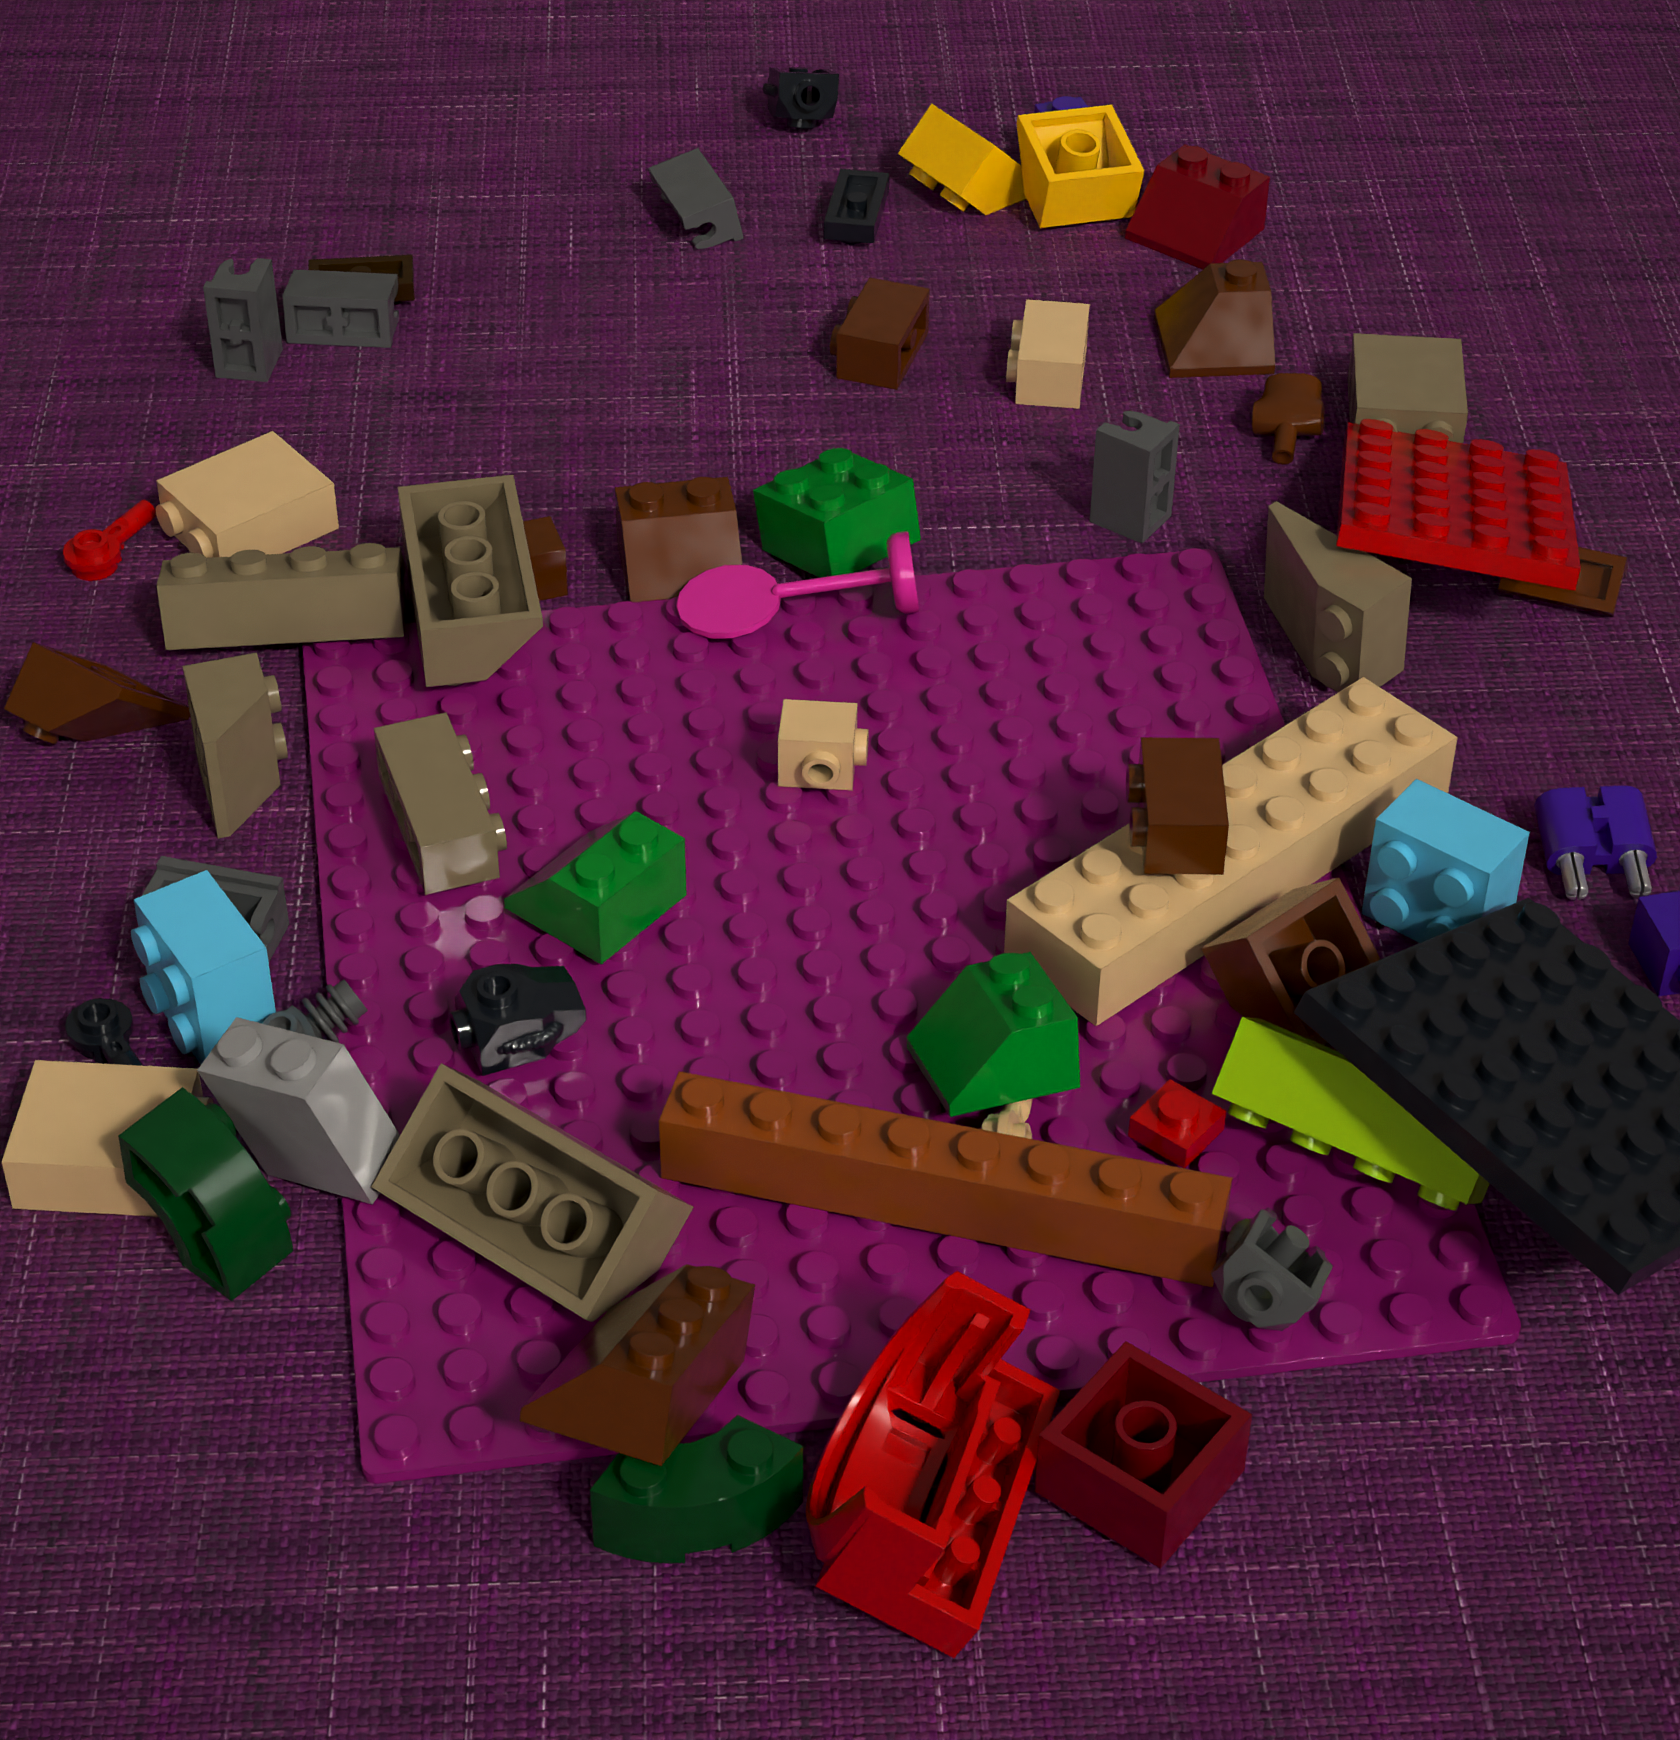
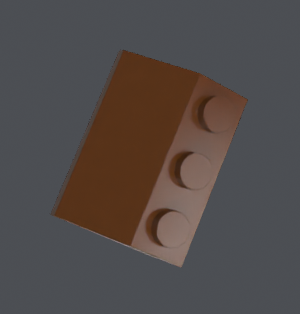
[519,1264,755,1466]

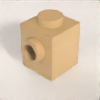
[778,699,869,790]

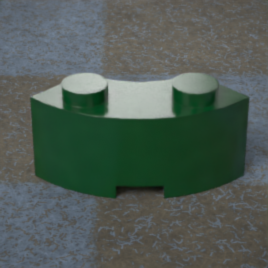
[118,1087,294,1301]
[590,1415,803,1564]

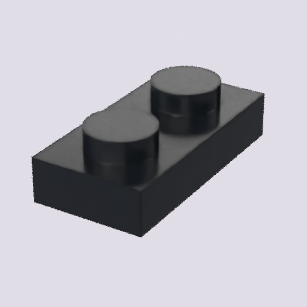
[824,168,890,245]

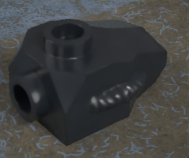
[762,67,839,128]
[448,964,587,1076]

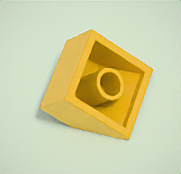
[897,103,1026,215]
[1016,105,1144,228]

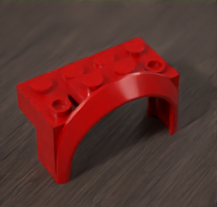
[806,1271,1061,1658]

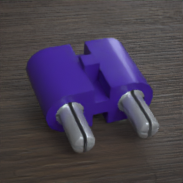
[1534,786,1657,900]

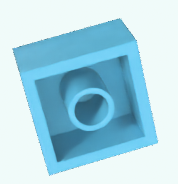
[1362,779,1530,943]
[131,870,276,1064]

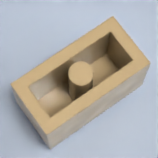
[1006,299,1090,409]

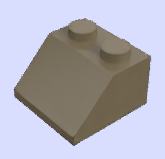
[182,653,288,839]

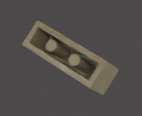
[374,712,507,895]

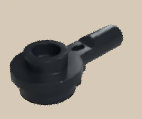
[65,998,144,1066]

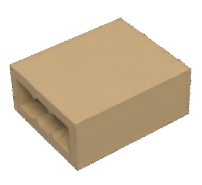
[156,431,339,558]
[1,1060,213,1217]

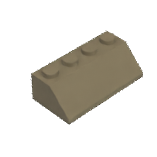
[397,475,543,687]
[156,543,410,650]
[371,1063,693,1322]

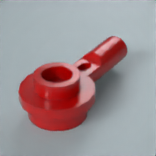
[63,500,156,581]

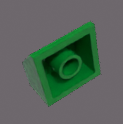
[504,811,687,965]
[906,952,1080,1117]

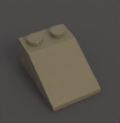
[1264,501,1412,692]

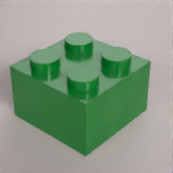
[753,448,921,578]

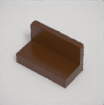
[1498,547,1628,617]

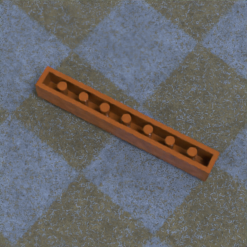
[659,1071,1232,1288]

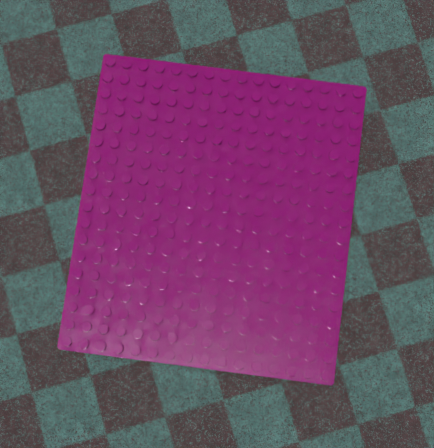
[302,548,1521,1484]

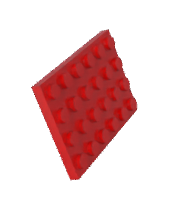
[1336,419,1581,591]

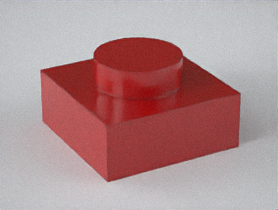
[1128,1079,1226,1168]

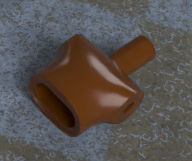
[1252,373,1325,465]

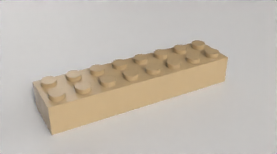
[1004,677,1458,1026]

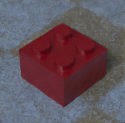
[1035,1341,1252,1569]

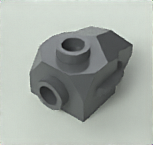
[1211,1207,1333,1331]

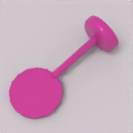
[676,531,920,639]

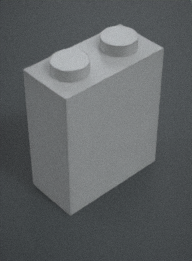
[197,1017,400,1204]

